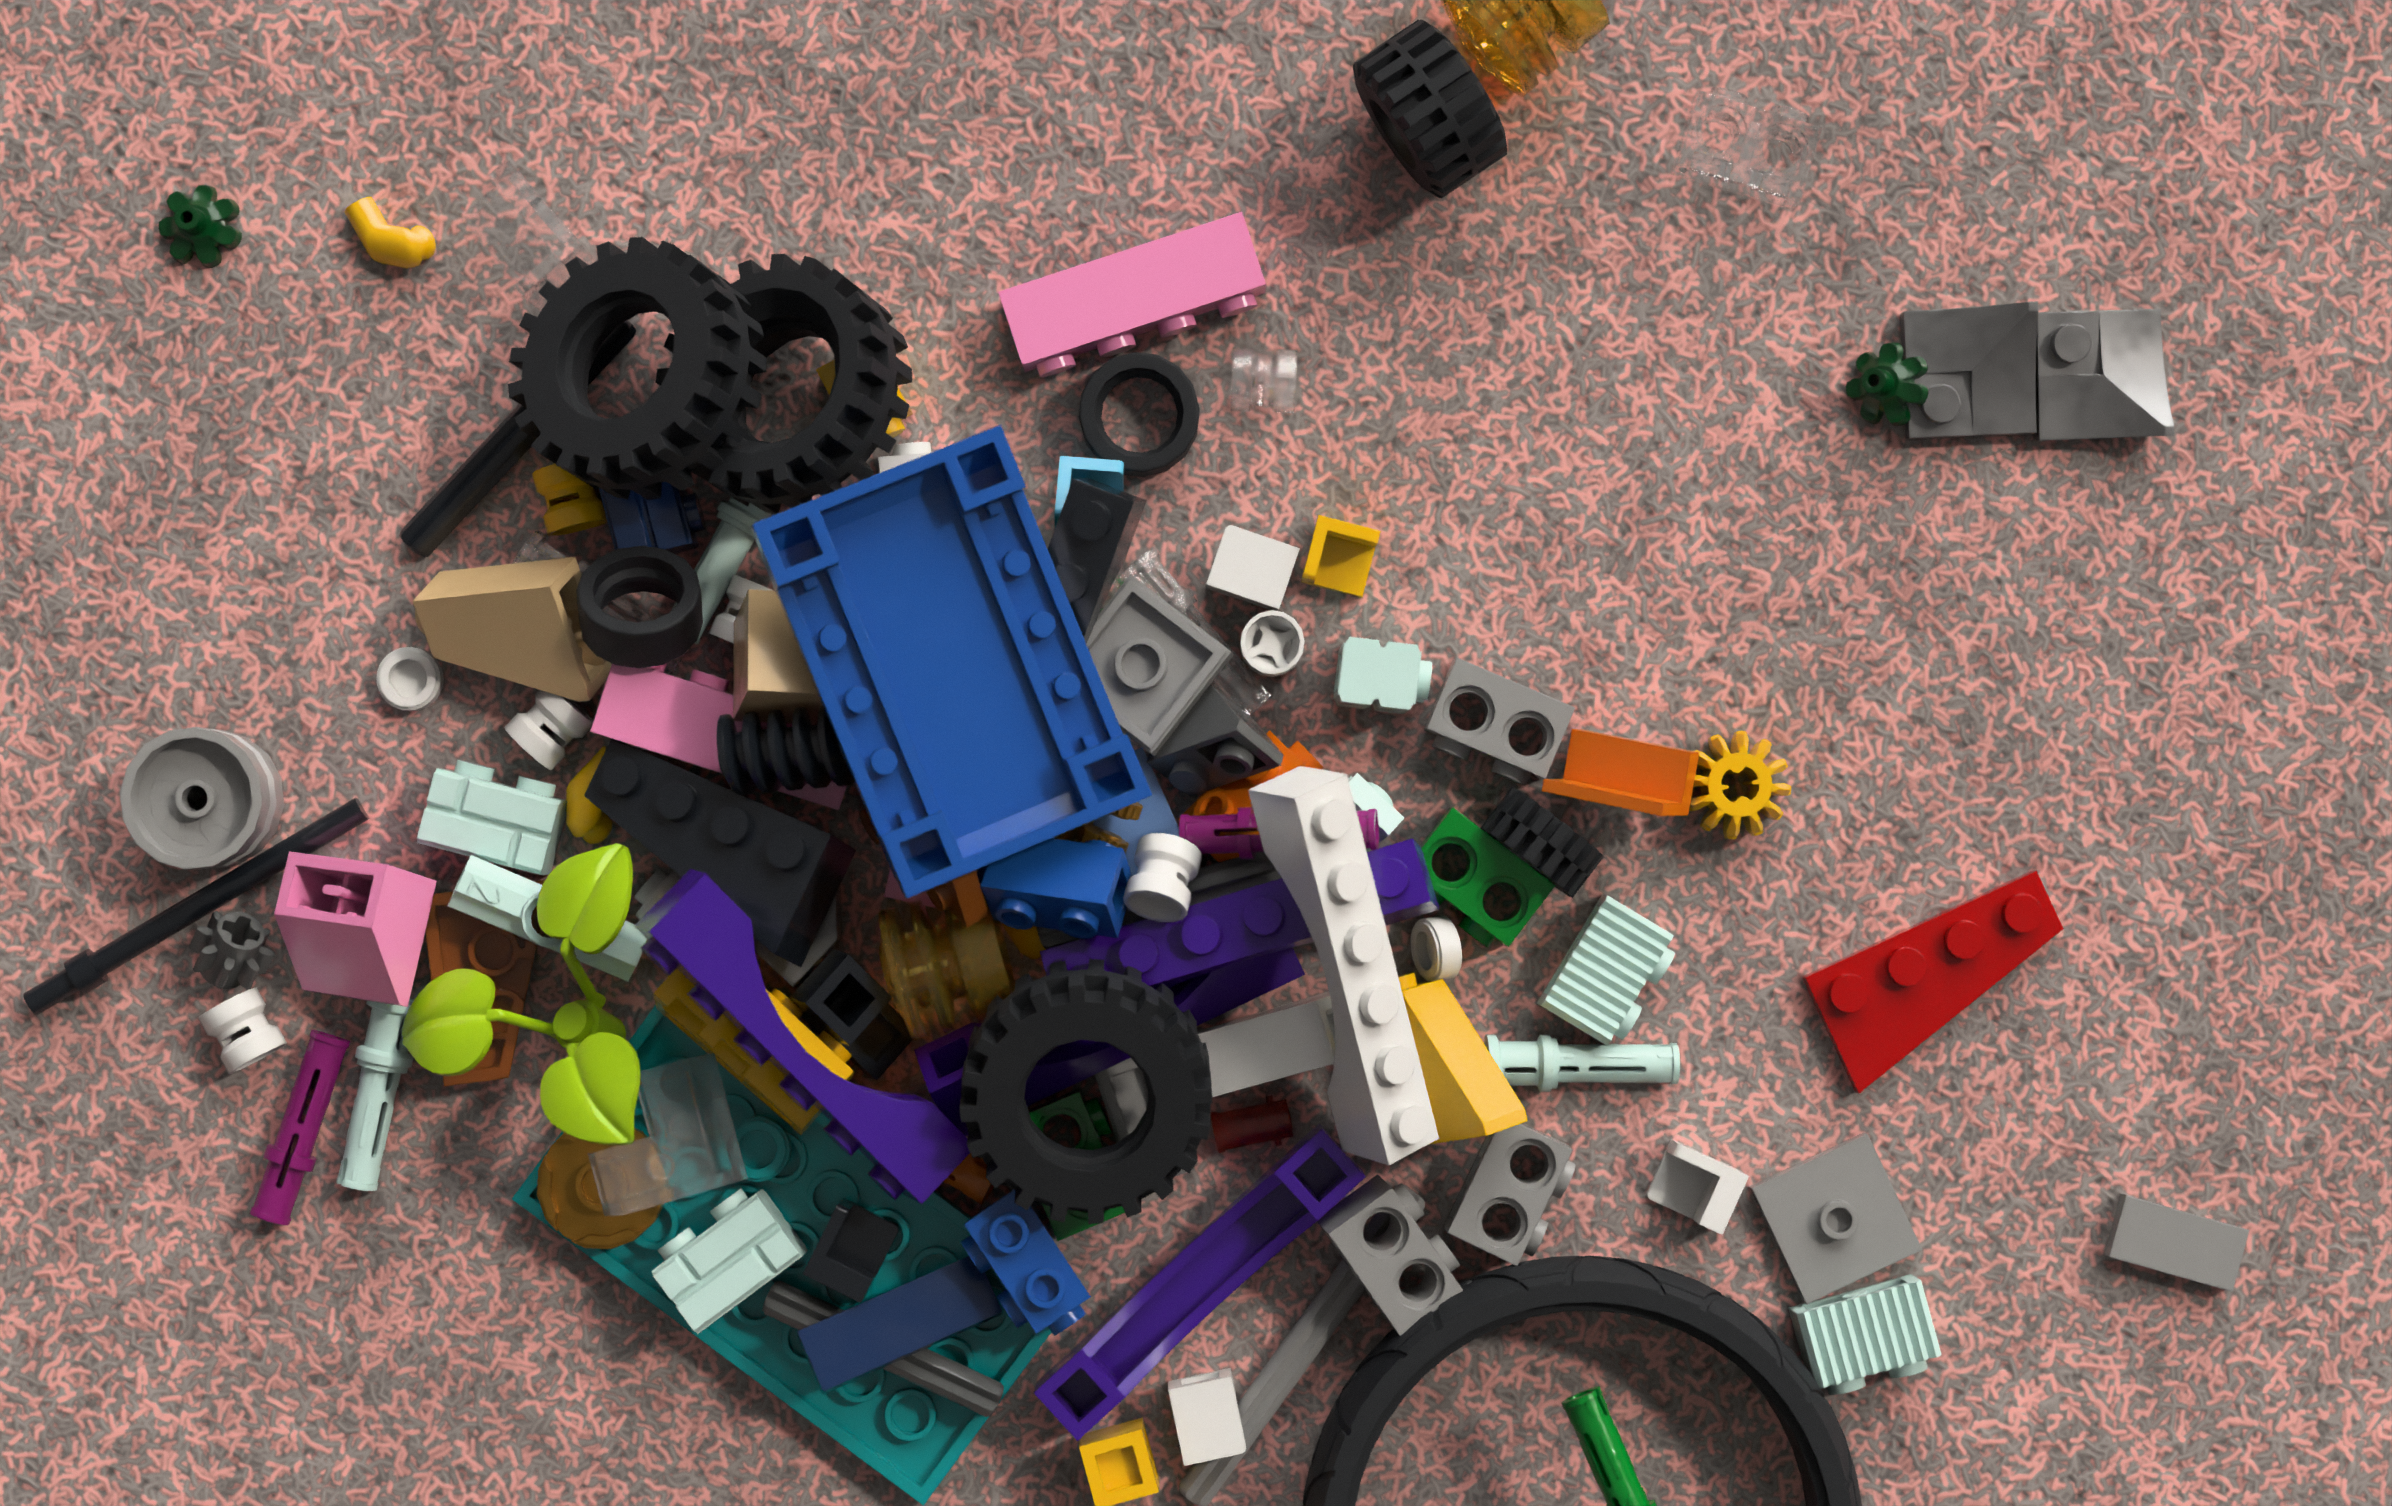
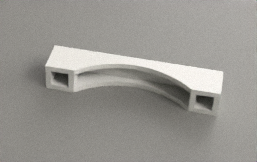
[1248,766,1439,1165]

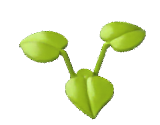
[402,843,641,1145]

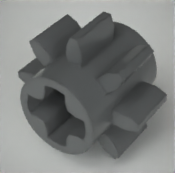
[189,911,275,990]

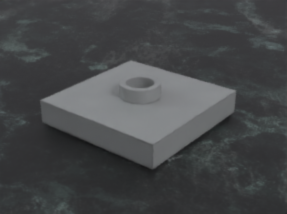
[1086,574,1234,756]
[1749,1132,1922,1304]

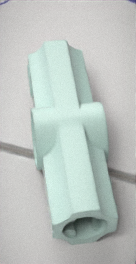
[447,855,647,982]

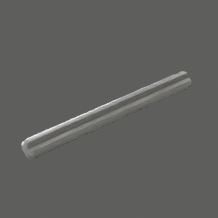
[1179,1184,1425,1506]

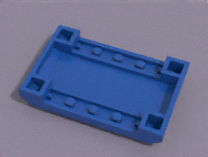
[751,425,1152,898]

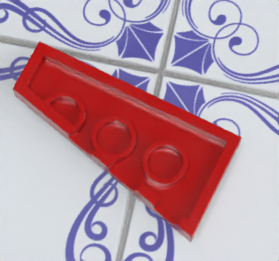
[1802,871,2064,1094]

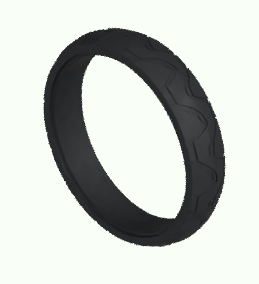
[1303,1256,1862,1506]

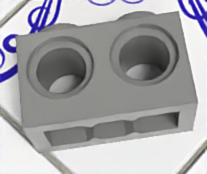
[1423,658,1576,786]
[1443,1123,1576,1266]
[1317,1174,1463,1336]

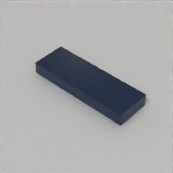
[797,1256,1003,1395]

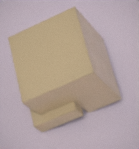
[733,589,823,725]

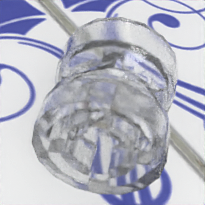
[1231,347,1297,414]

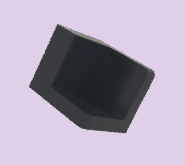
[803,1198,899,1303]

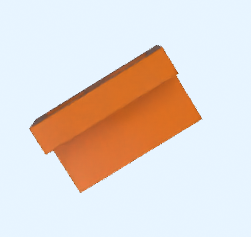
[1542,729,1700,816]

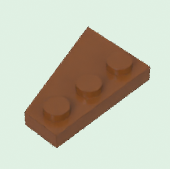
[425,880,545,1087]

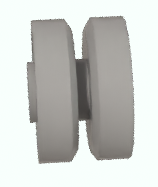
[120,727,285,869]

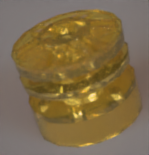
[1440,0,1610,97]
[878,894,1015,1041]

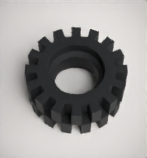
[1480,787,1604,898]

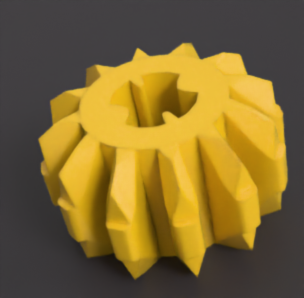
[1689,731,1791,839]

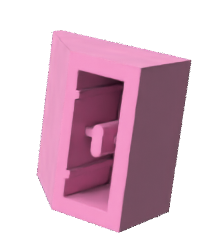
[274,851,437,1007]

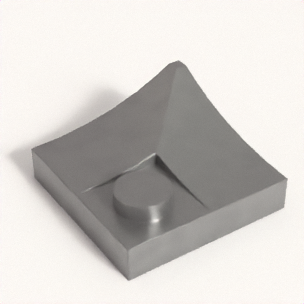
[1900,301,2038,440]
[2033,309,2174,441]

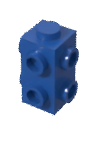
[977,838,1132,939]
[960,1189,1091,1336]

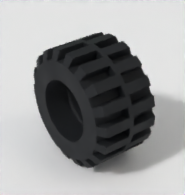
[1353,19,1508,199]

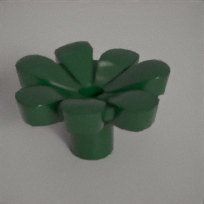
[159,185,242,268]
[1846,342,1929,426]

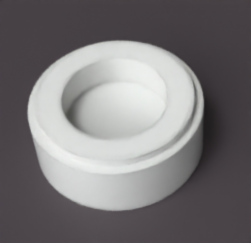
[376,647,444,711]
[1410,915,1462,981]

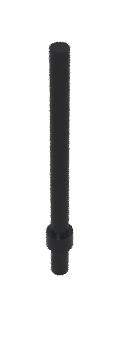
[23,798,369,1015]

